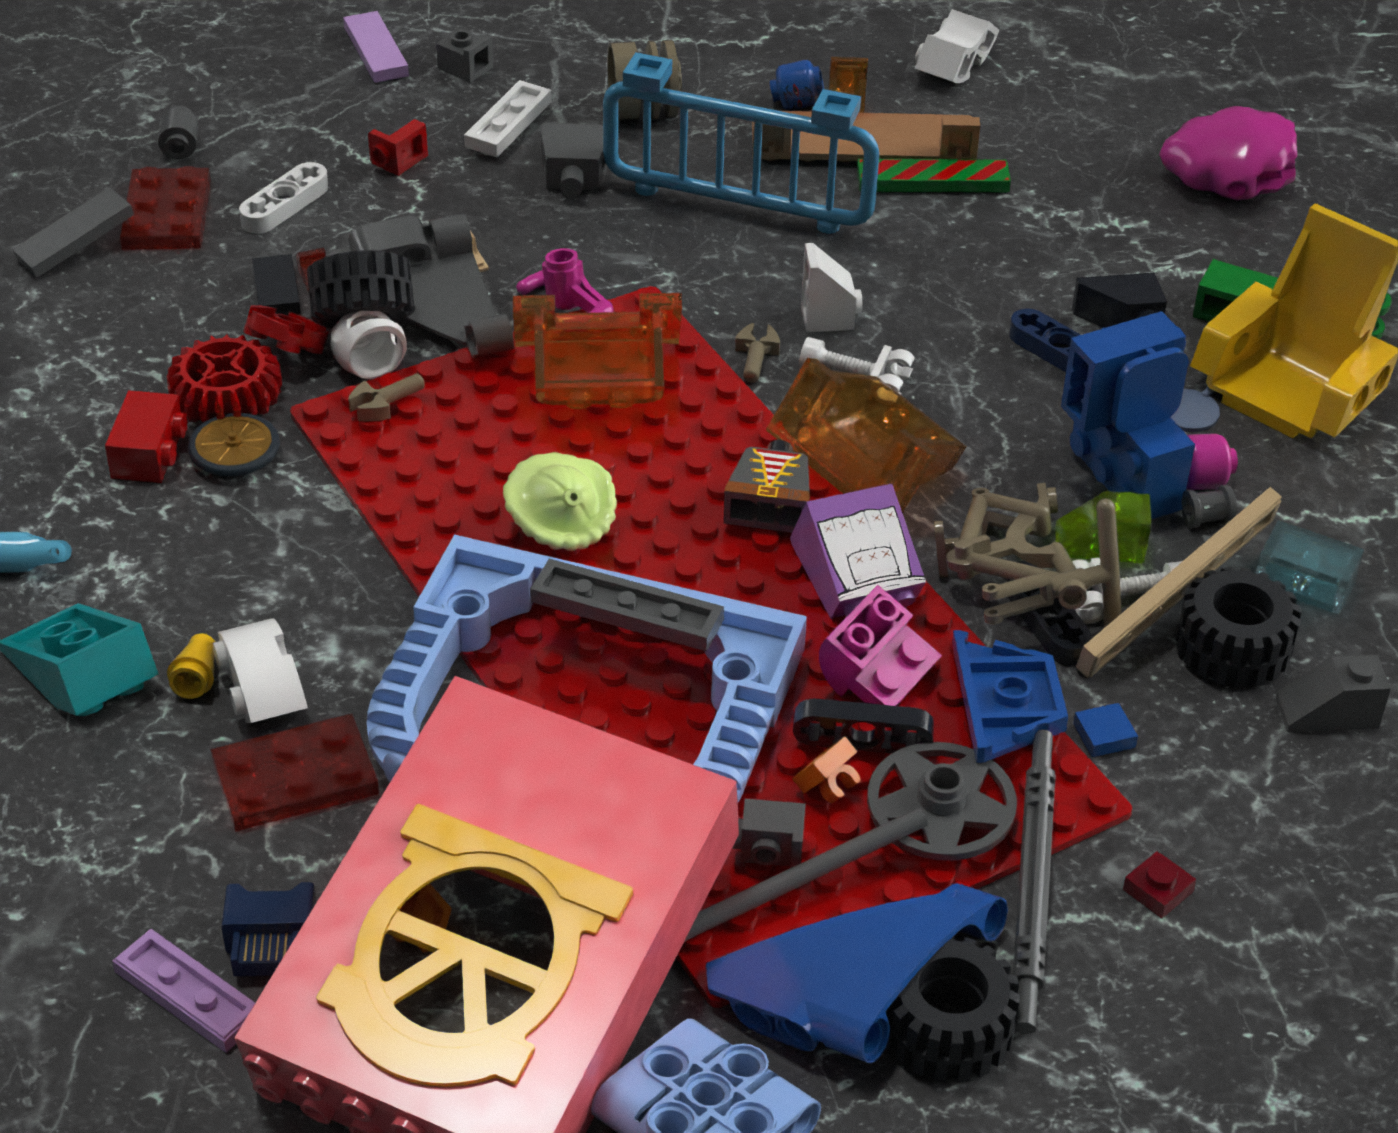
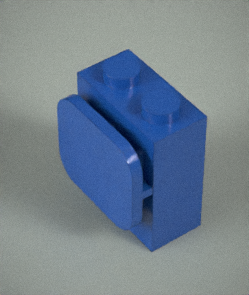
[1061,311,1189,433]

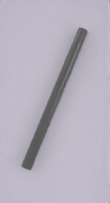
[684,808,928,942]

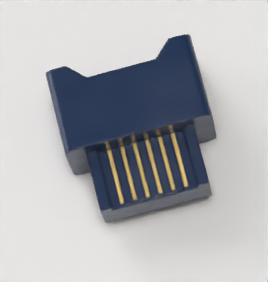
[221,882,317,977]

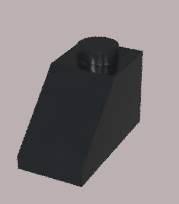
[1072,272,1167,328]

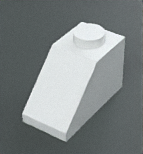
[801,243,862,333]

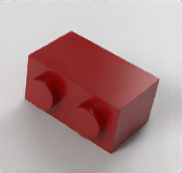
[105,390,188,483]

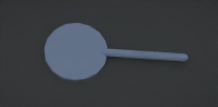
[1171,387,1220,432]

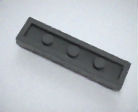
[530,558,724,652]

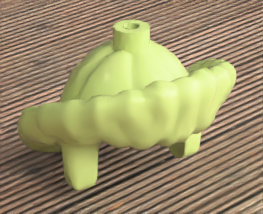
[503,452,617,551]

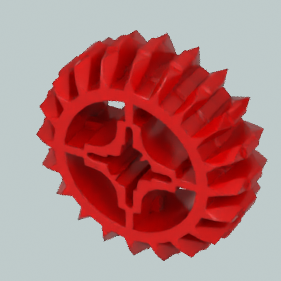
[167,333,282,423]

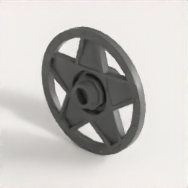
[867,742,1017,861]

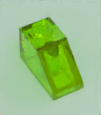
[1054,491,1151,563]

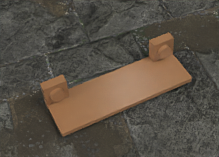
[752,111,981,162]

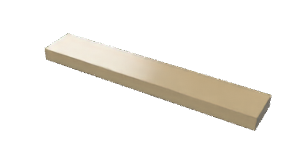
[1076,487,1282,678]

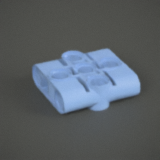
[591,1019,821,1133]

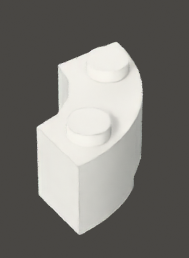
[915,9,999,83]
[212,618,308,723]

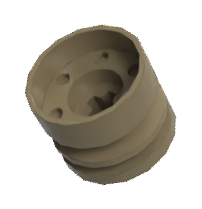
[607,40,682,121]

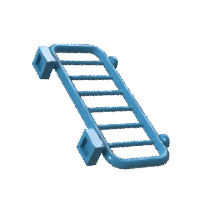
[603,52,879,234]

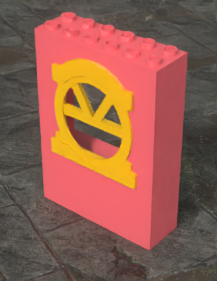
[234,676,739,1133]

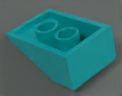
[0,603,159,716]

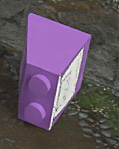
[790,483,926,619]

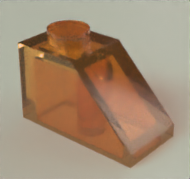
[827,57,868,113]

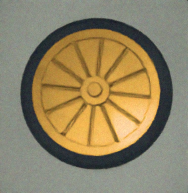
[188,413,280,476]

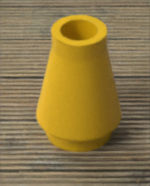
[167,633,216,699]

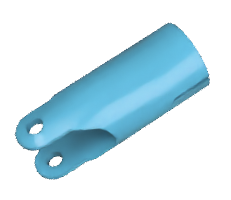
[0,532,72,573]

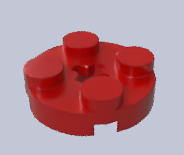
[243,305,329,354]

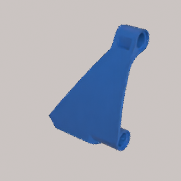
[706,883,1008,1063]

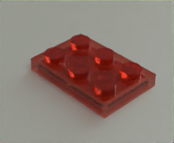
[120,166,211,250]
[210,713,379,832]

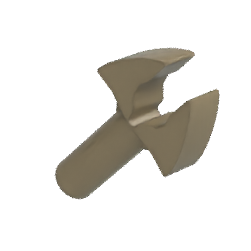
[735,323,780,383]
[348,374,425,422]

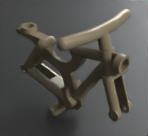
[934,483,1122,628]

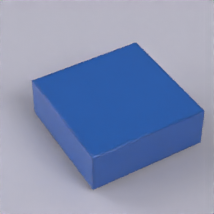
[1073,703,1138,757]

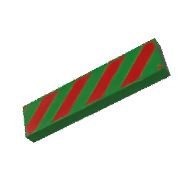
[857,159,1011,193]

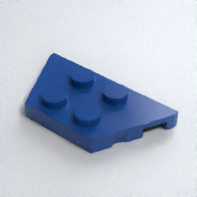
[952,630,1068,763]

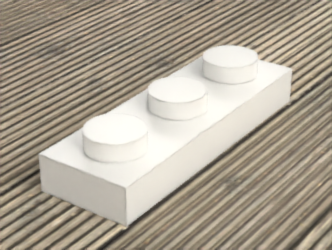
[464,80,552,157]

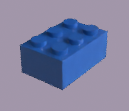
[1070,417,1195,524]

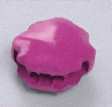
[1159,106,1297,201]

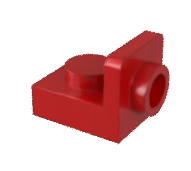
[368,119,428,176]

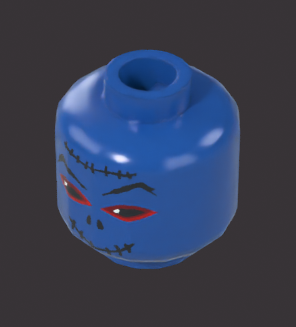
[770,60,824,111]

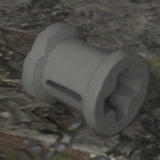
[1181,484,1237,529]

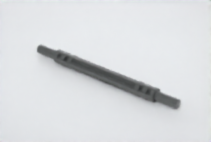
[1013,730,1056,1034]

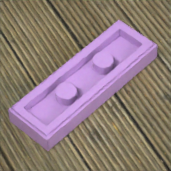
[343,11,409,83]
[112,929,255,1053]

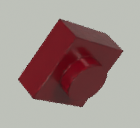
[1123,851,1197,919]

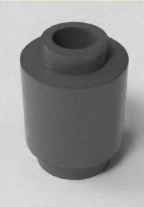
[158,106,198,159]

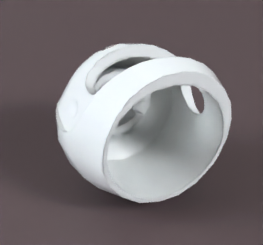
[330,311,407,379]

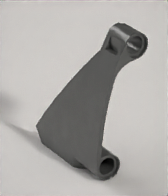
[328,213,514,358]

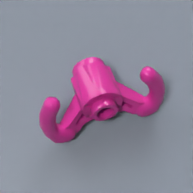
[516,248,614,332]

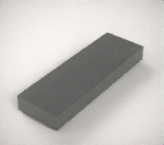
[12,187,134,278]

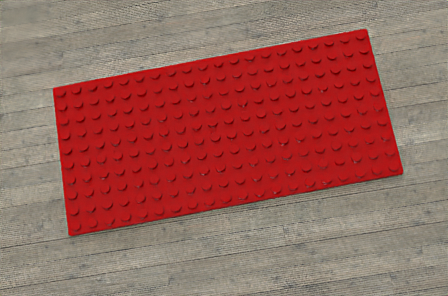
[290,286,1132,1008]

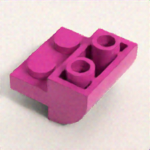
[819,585,942,706]

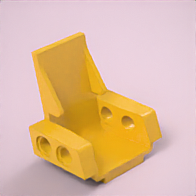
[1190,203,1398,438]

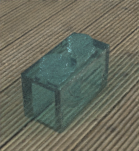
[1256,520,1364,615]

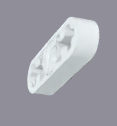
[239,162,328,234]

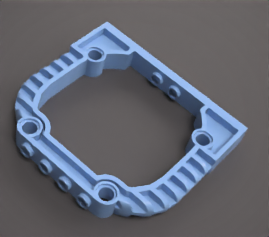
[366,535,807,803]

